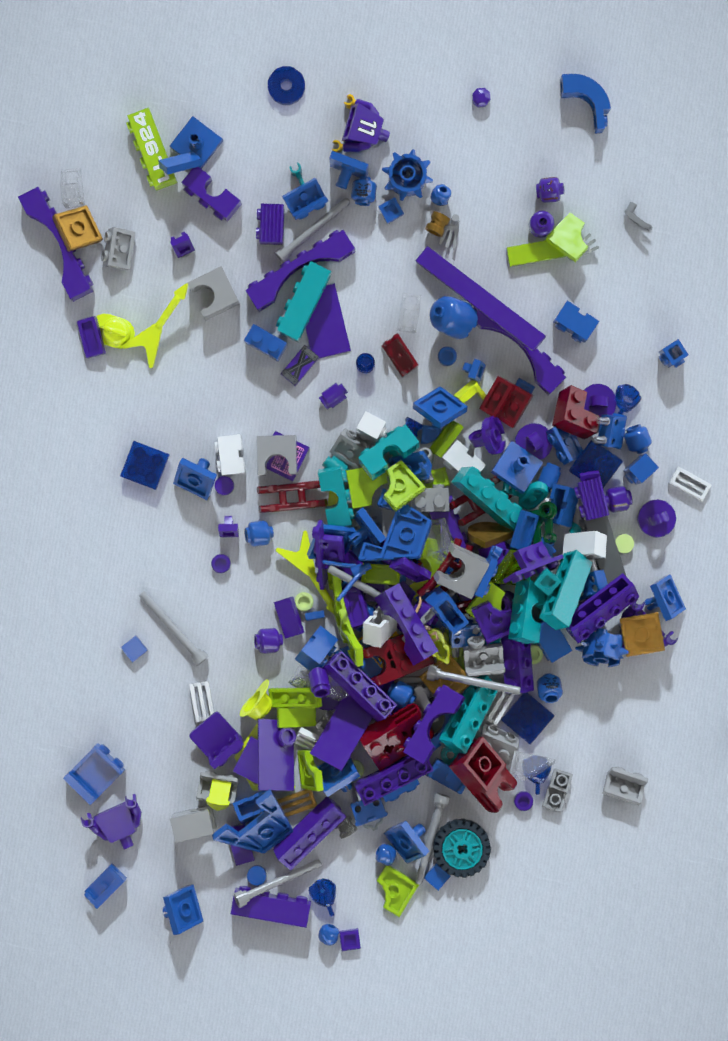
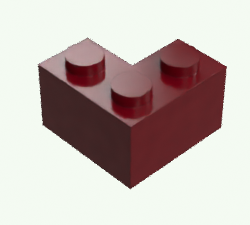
[552,385,600,440]

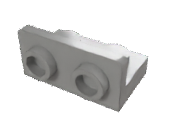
[101,227,136,270]
[329,428,374,469]

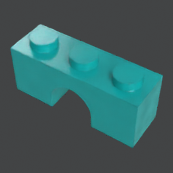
[358,424,420,481]
[318,466,355,526]
[509,580,545,644]

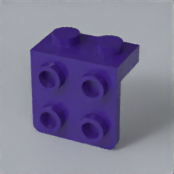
[189,711,244,769]

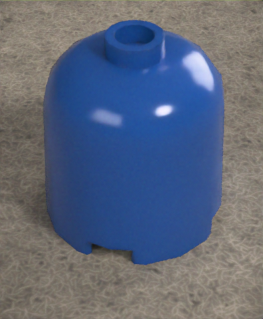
[429,296,478,339]

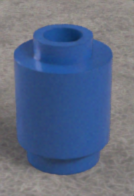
[537,462,561,492]

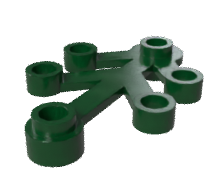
[510,501,557,553]

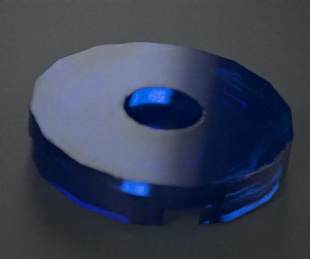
[268,66,305,105]

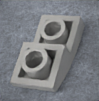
[542,768,573,812]

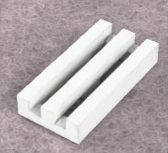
[668,466,712,502]
[189,681,214,722]
[484,691,515,726]
[295,727,320,750]

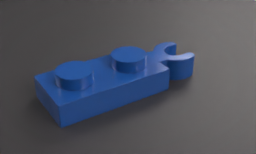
[474,545,503,598]

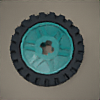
[433,818,491,878]

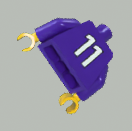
[331,94,390,153]

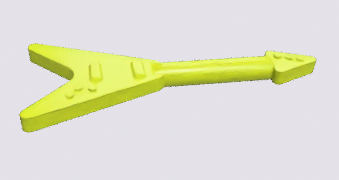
[122,283,188,368]
[275,530,334,615]

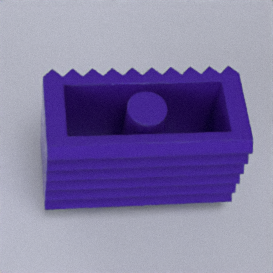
[256,203,285,245]
[574,477,609,521]

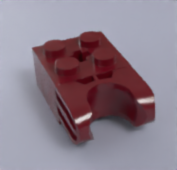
[363,633,435,686]
[360,703,434,771]
[449,737,517,813]

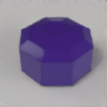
[472,88,491,108]

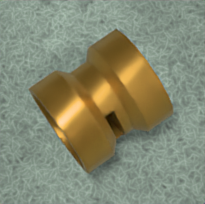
[425,211,450,237]

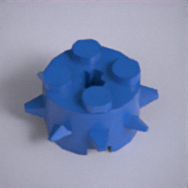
[382,149,433,201]
[575,628,629,667]

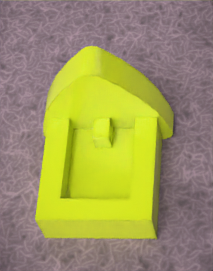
[454,380,486,403]
[206,779,232,811]

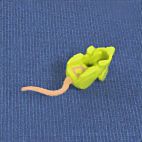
[415,597,450,665]

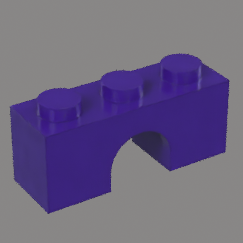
[181,167,242,222]

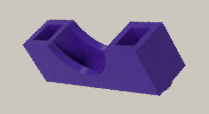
[375,583,438,666]
[403,684,465,765]

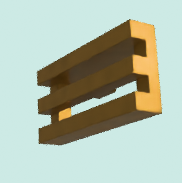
[277,789,317,817]

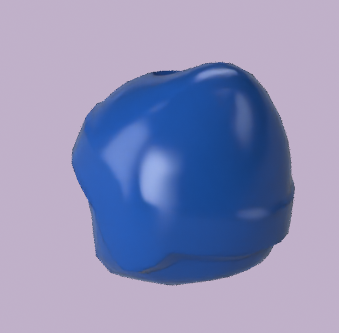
[430,184,451,206]
[375,844,396,866]
[318,924,340,946]

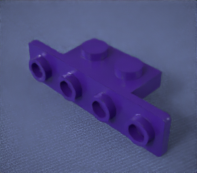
[312,520,345,590]
[503,541,564,584]

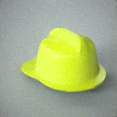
[96,314,135,349]
[239,679,272,721]

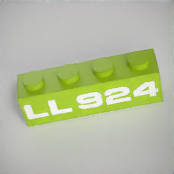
[126,107,178,191]

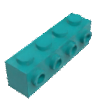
[276,261,332,342]
[451,466,522,530]
[539,550,593,630]
[439,675,498,754]

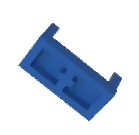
[388,451,432,481]
[426,757,466,794]
[84,863,127,909]

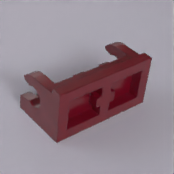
[381,333,419,377]

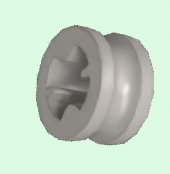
[467,636,485,653]

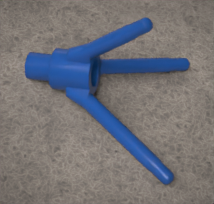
[322,560,372,602]

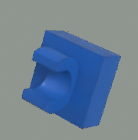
[462,359,486,383]

